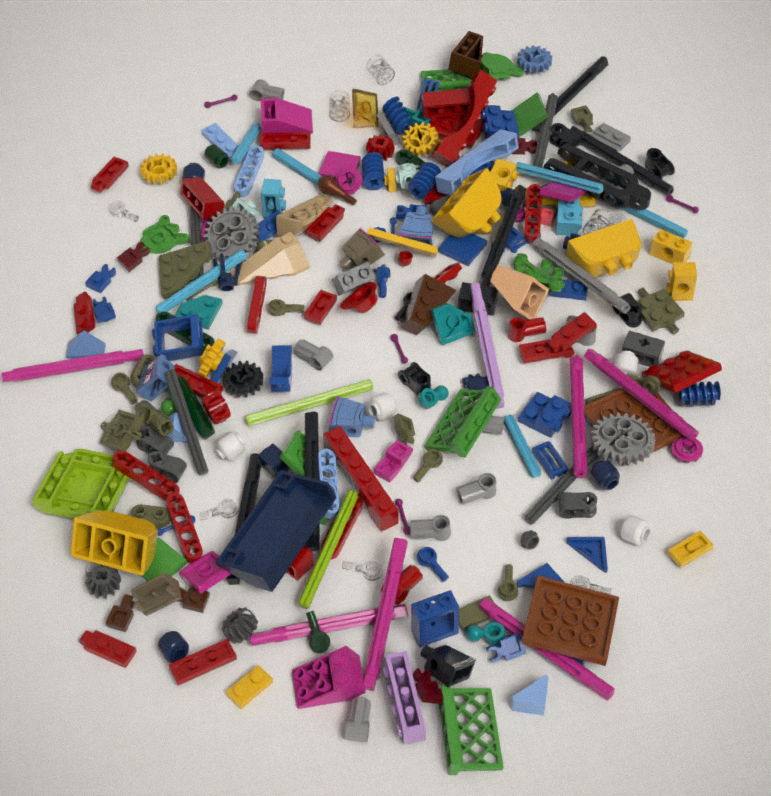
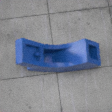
[269,345,292,392]

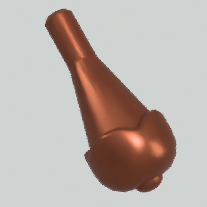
[318,174,357,205]

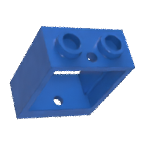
[152,314,204,361]
[411,590,459,648]

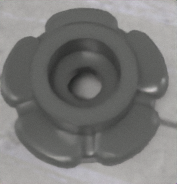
[520,530,539,550]

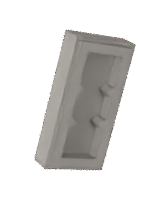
[377,112,400,145]

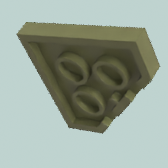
[159,240,212,299]

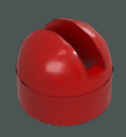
[398,251,413,266]

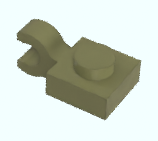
[571,105,593,133]
[393,413,415,444]

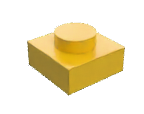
[384,167,396,192]

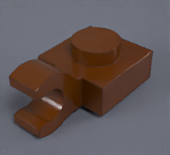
[176,587,210,613]
[105,594,135,632]

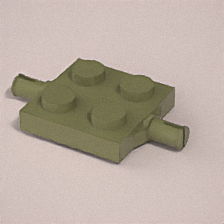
[637,287,685,334]
[99,410,145,451]

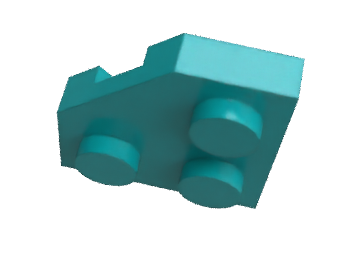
[175,295,223,330]
[430,303,476,345]

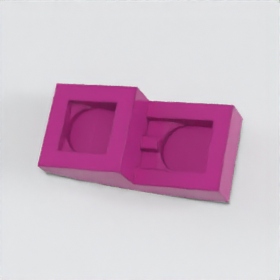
[374,440,413,483]

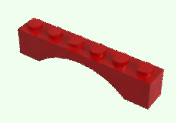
[431,70,497,167]
[323,426,399,532]

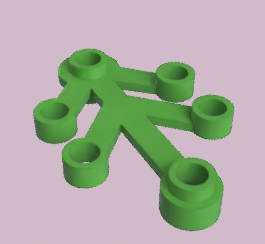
[513,253,565,292]

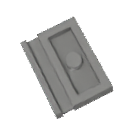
[590,123,631,152]

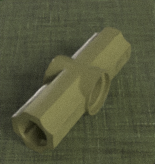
[134,400,174,436]

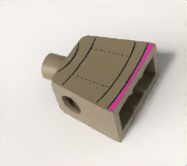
[339,228,385,270]

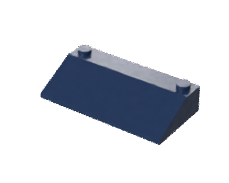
[215,470,337,592]

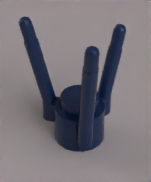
[213,253,243,291]

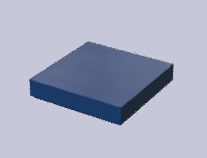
[438,233,487,266]

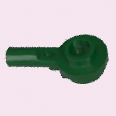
[306,610,331,653]

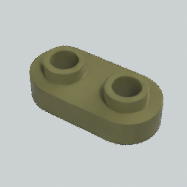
[130,354,155,388]
[130,504,170,528]

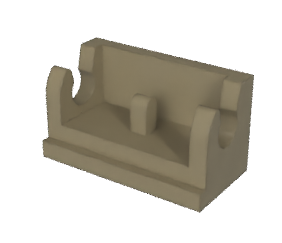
[131,572,181,616]

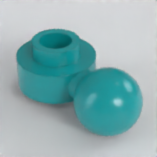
[418,385,449,409]
[466,622,506,645]

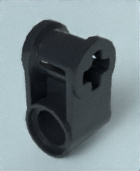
[549,123,582,148]
[645,148,675,179]
[612,293,642,328]
[398,362,431,396]

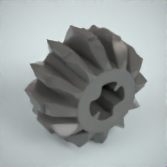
[85,564,121,599]
[221,607,258,644]

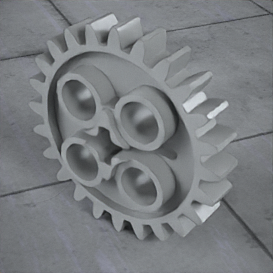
[203,206,260,261]
[591,412,656,466]

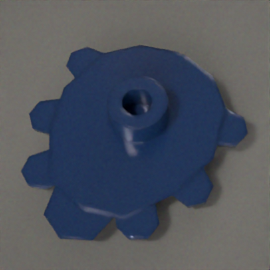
[462,373,489,390]

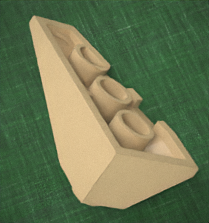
[276,194,334,237]
[230,232,310,286]

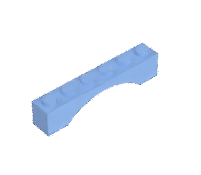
[435,129,519,195]

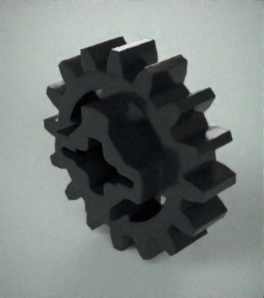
[222,361,264,398]

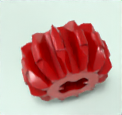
[366,134,395,161]
[202,390,231,424]

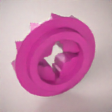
[336,167,363,194]
[671,436,703,464]

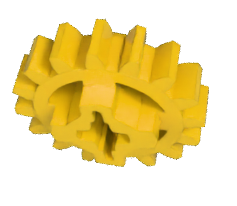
[402,122,439,157]
[140,153,178,185]
[198,338,226,378]

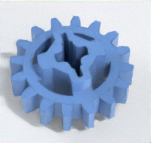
[517,45,552,74]

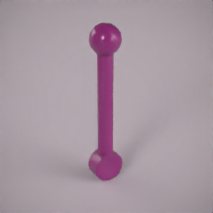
[204,94,238,108]
[666,195,699,213]
[391,334,408,364]
[395,499,411,535]

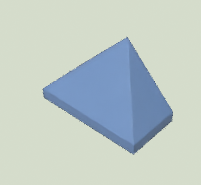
[66,331,106,359]

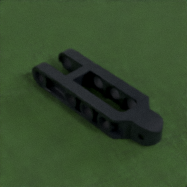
[543,143,651,210]

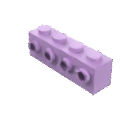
[383,651,426,744]

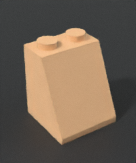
[490,264,549,320]

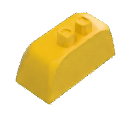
[430,168,501,238]
[566,219,641,277]
[71,511,158,576]

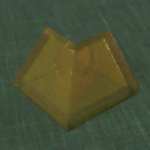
[352,89,379,128]

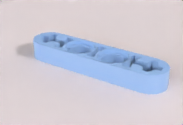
[234,146,264,197]
[319,449,339,518]

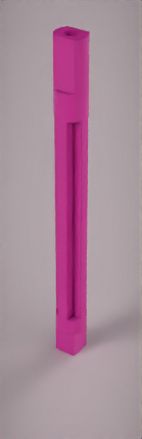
[2,349,144,382]
[583,349,699,440]
[570,355,587,478]
[364,538,408,691]
[479,598,615,701]
[250,604,408,646]

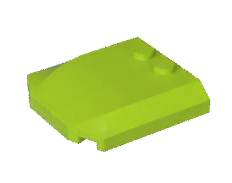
[32,449,134,519]

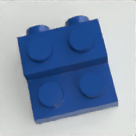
[480,105,520,139]
[518,391,572,438]

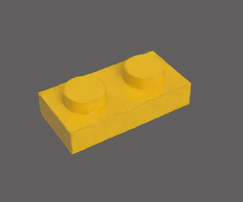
[668,530,714,568]
[226,665,273,709]

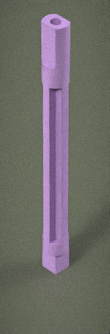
[470,283,505,409]

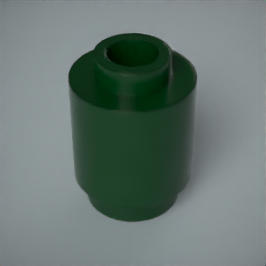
[204,144,229,168]

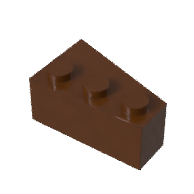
[448,31,483,78]
[401,274,457,335]

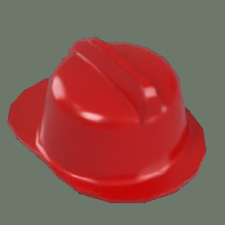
[340,282,378,313]

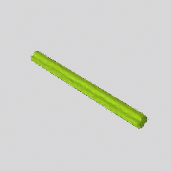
[245,379,373,426]
[298,490,358,609]

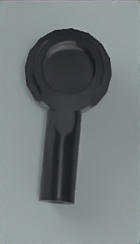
[395,292,412,321]

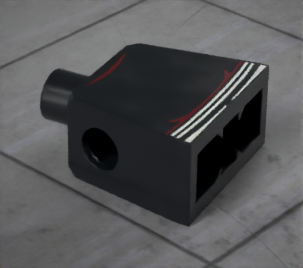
[420,645,476,687]

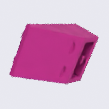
[261,98,313,134]
[292,646,366,709]

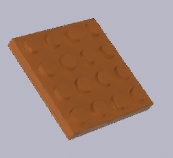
[584,386,684,466]
[521,575,619,666]

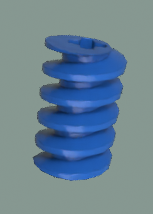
[382,96,415,135]
[362,152,384,190]
[408,162,441,200]
[678,381,721,407]

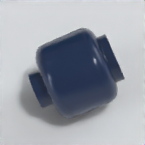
[182,163,205,180]
[590,461,620,490]
[157,631,189,663]

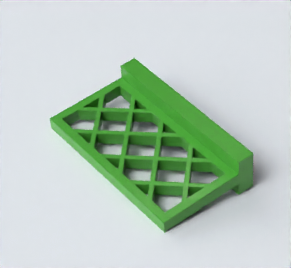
[421,69,482,93]
[424,386,501,458]
[439,685,503,775]

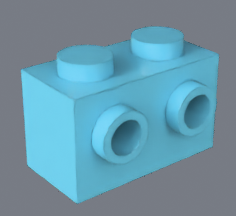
[261,179,286,218]
[556,199,583,236]

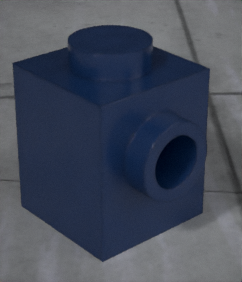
[258,443,290,477]

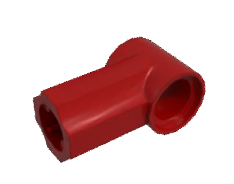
[508,317,546,342]
[381,565,423,605]

